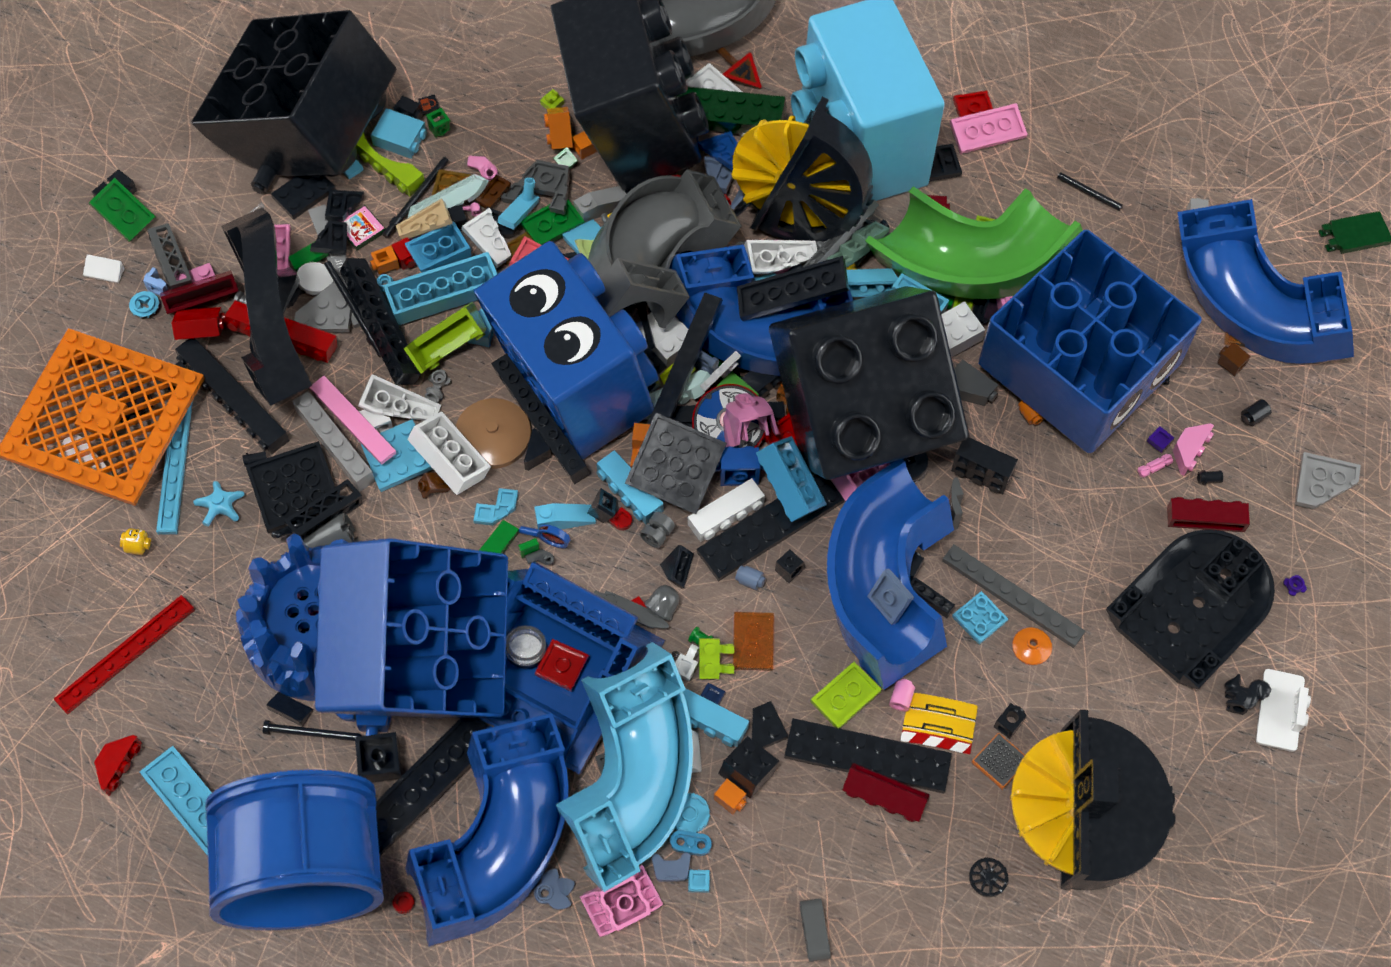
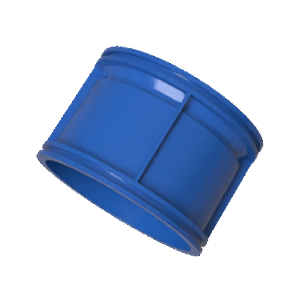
[205,770,384,930]

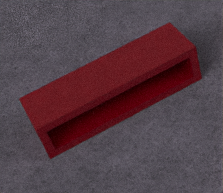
[160,270,239,314]
[1167,497,1250,532]
[842,763,930,822]

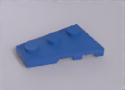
[698,131,738,171]

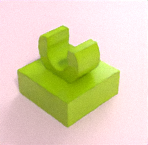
[540,89,565,109]

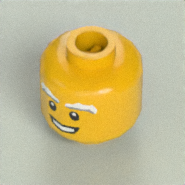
[120,528,151,555]

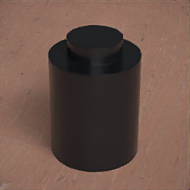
[251,165,277,194]
[1241,399,1272,426]

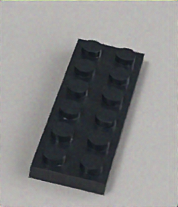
[737,256,849,321]

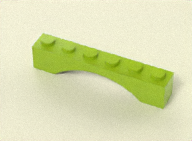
[355,132,424,197]

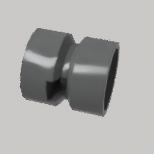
[639,511,675,548]

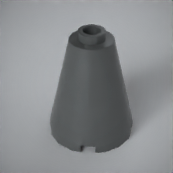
[304,513,359,548]

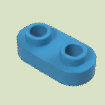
[670,830,712,856]

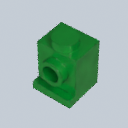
[426,107,450,137]

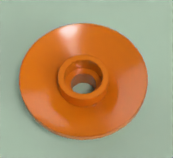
[1012,627,1052,665]

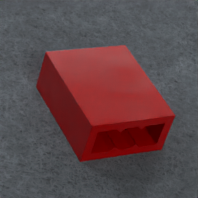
[171,307,226,340]

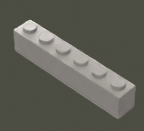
[293,391,375,492]

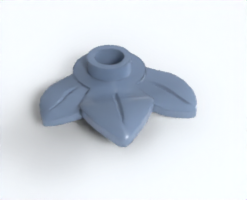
[534,868,575,910]

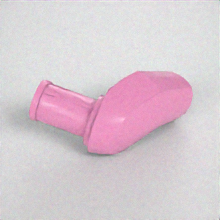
[467,156,497,181]

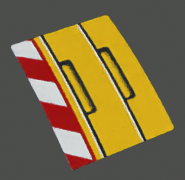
[901,693,978,755]

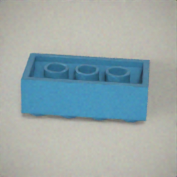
[756,436,827,522]

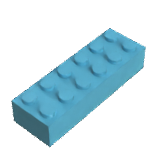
[383,252,497,325]

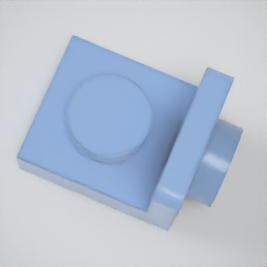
[143,267,169,296]

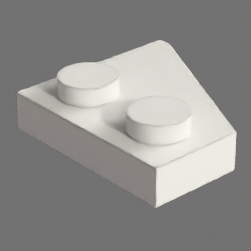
[700,351,741,391]

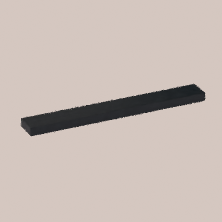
[647,293,723,424]

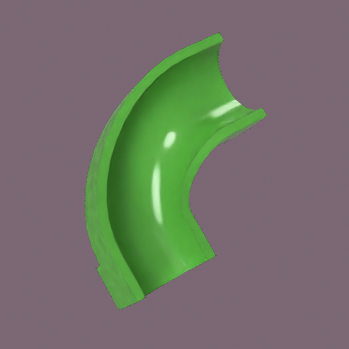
[865,186,1083,299]

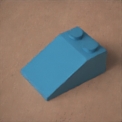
[405,221,472,273]

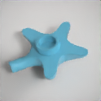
[193,481,245,527]

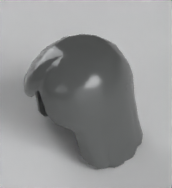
[644,585,680,621]

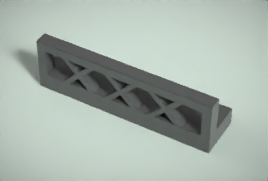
[147,223,192,290]

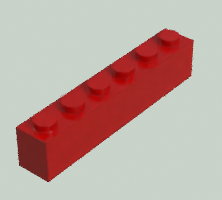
[224,300,337,363]

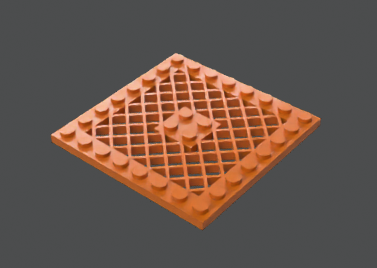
[0,328,205,506]

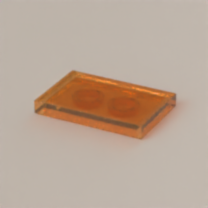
[733,612,774,671]

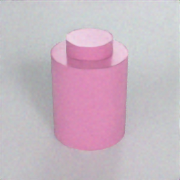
[889,679,915,711]

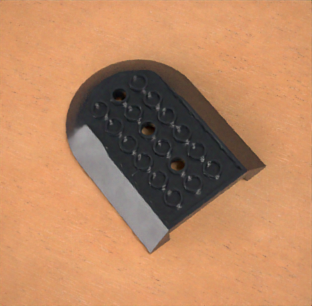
[1106,529,1275,689]

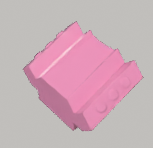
[580,865,663,937]

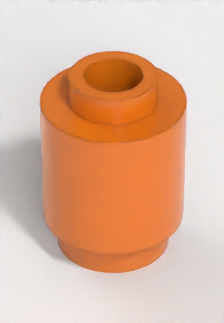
[1018,401,1044,425]

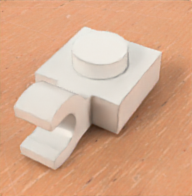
[675,644,699,681]

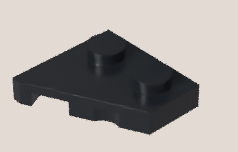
[929,143,962,182]
[325,190,365,221]
[310,220,347,255]

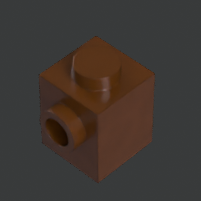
[1217,342,1251,377]

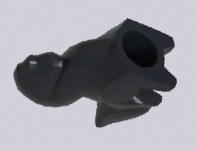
[1224,674,1271,715]

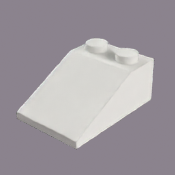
[636,313,688,368]

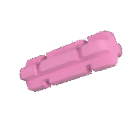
[1137,454,1173,477]

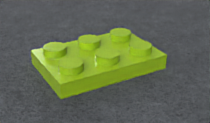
[810,662,882,729]

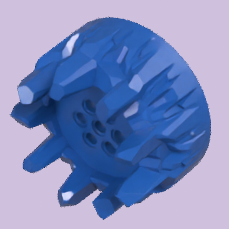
[236,534,349,701]

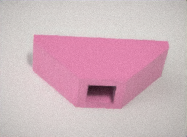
[1173,423,1214,476]

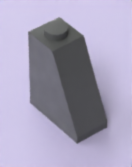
[954,359,998,406]

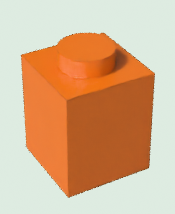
[572,131,597,160]
[714,779,747,815]

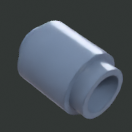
[735,565,766,591]

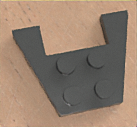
[501,160,570,215]

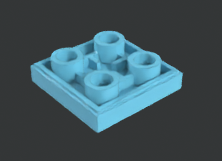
[952,591,1008,645]

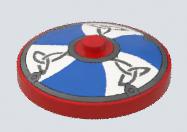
[692,384,768,448]

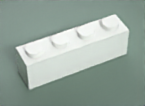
[688,478,765,542]

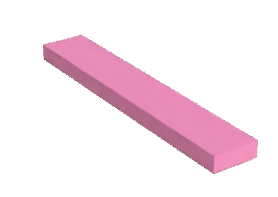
[309,376,397,465]

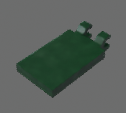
[1318,211,1391,254]

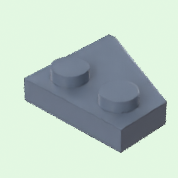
[704,156,733,193]

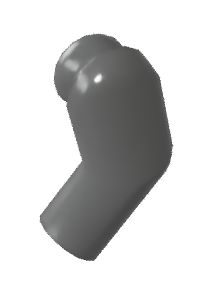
[525,549,554,565]

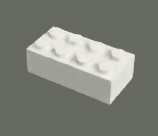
[942,302,985,357]
[407,411,491,495]

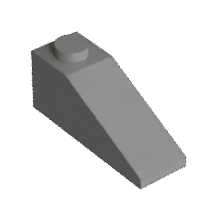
[573,186,626,223]

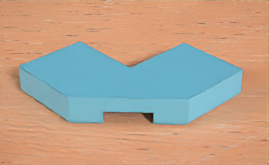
[473,488,518,526]

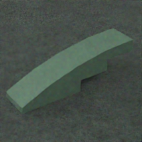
[827,221,890,268]

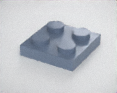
[867,568,914,625]

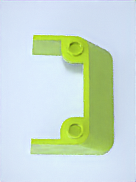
[404,301,487,373]

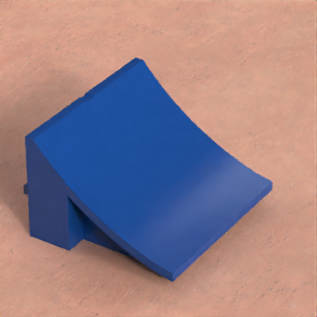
[480,562,665,774]

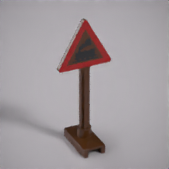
[715,47,762,90]

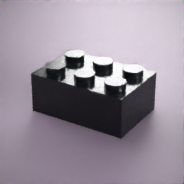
[951,437,1018,494]

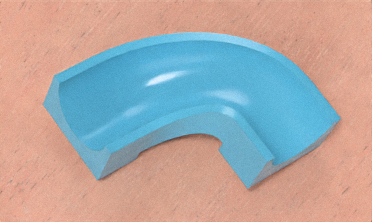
[556,642,693,892]

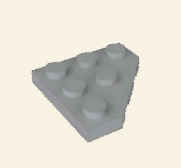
[294,280,353,332]
[1295,452,1361,509]

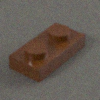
[475,174,511,209]

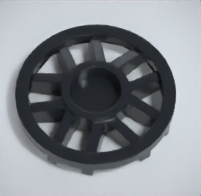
[969,857,1008,897]

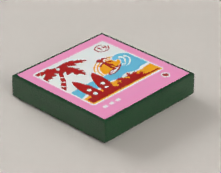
[340,205,386,251]

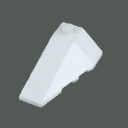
[744,240,817,274]
[358,374,441,421]

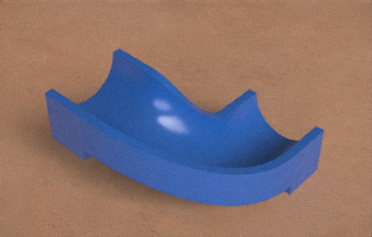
[1178,199,1354,364]
[827,459,954,690]

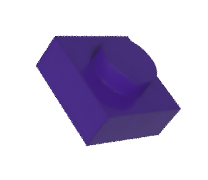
[1147,426,1175,453]

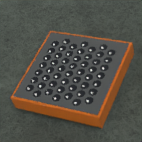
[971,732,1025,790]

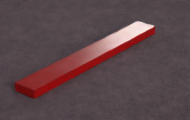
[54,595,195,715]

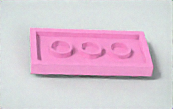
[950,103,1027,154]

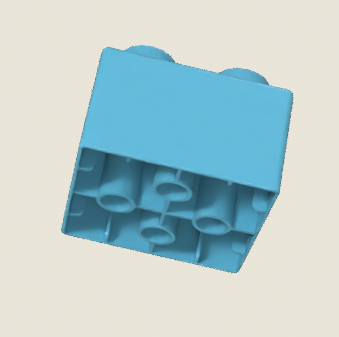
[791,0,945,201]

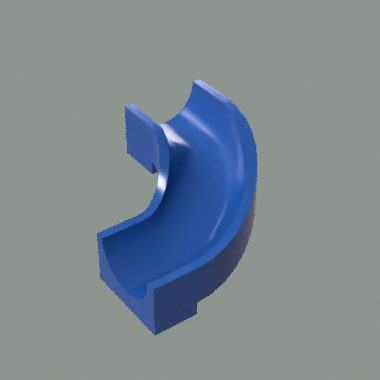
[669,244,853,376]
[405,713,569,946]

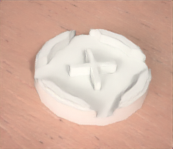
[297,262,333,295]

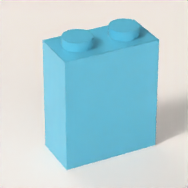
[371,108,427,159]

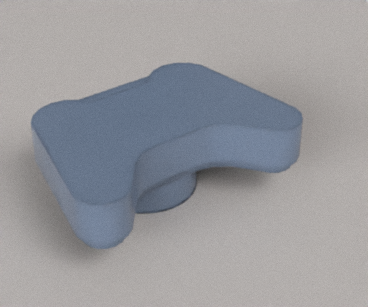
[652,853,691,882]

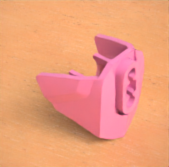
[723,393,780,447]

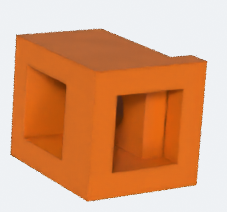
[370,245,400,275]

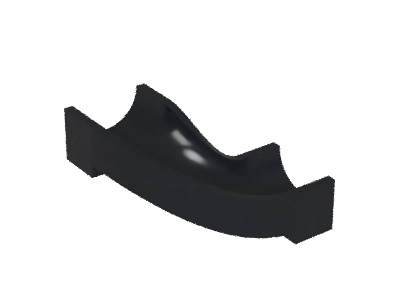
[221,208,312,406]

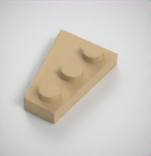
[396,198,453,239]

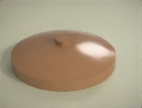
[456,398,531,469]

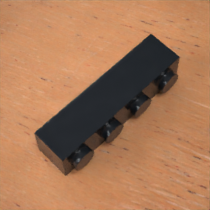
[910,577,955,618]

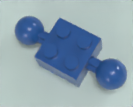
[715,446,764,486]

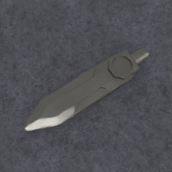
[594,590,669,629]

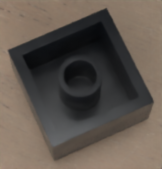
[355,732,402,783]
[718,736,779,799]

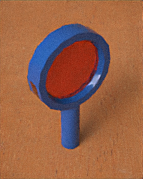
[519,524,570,548]

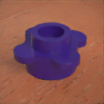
[1283,575,1307,596]

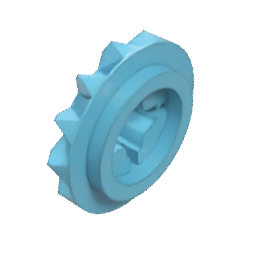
[129,291,159,318]

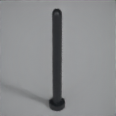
[263,720,362,741]

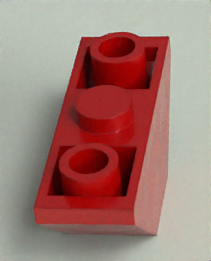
[94,735,142,796]

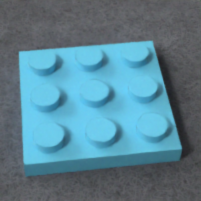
[361,419,433,492]

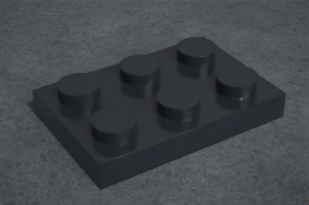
[271,175,336,220]

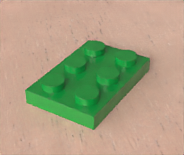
[88,178,156,242]
[520,198,585,245]

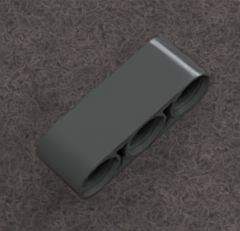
[800,898,830,962]

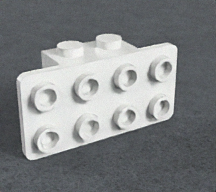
[1256,669,1311,752]

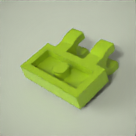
[699,638,734,679]

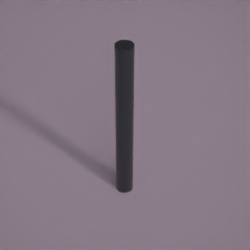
[1057,172,1123,211]
[638,307,655,349]

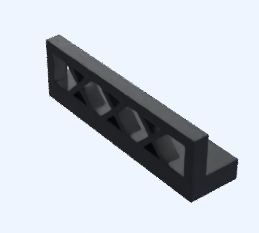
[284,479,362,541]

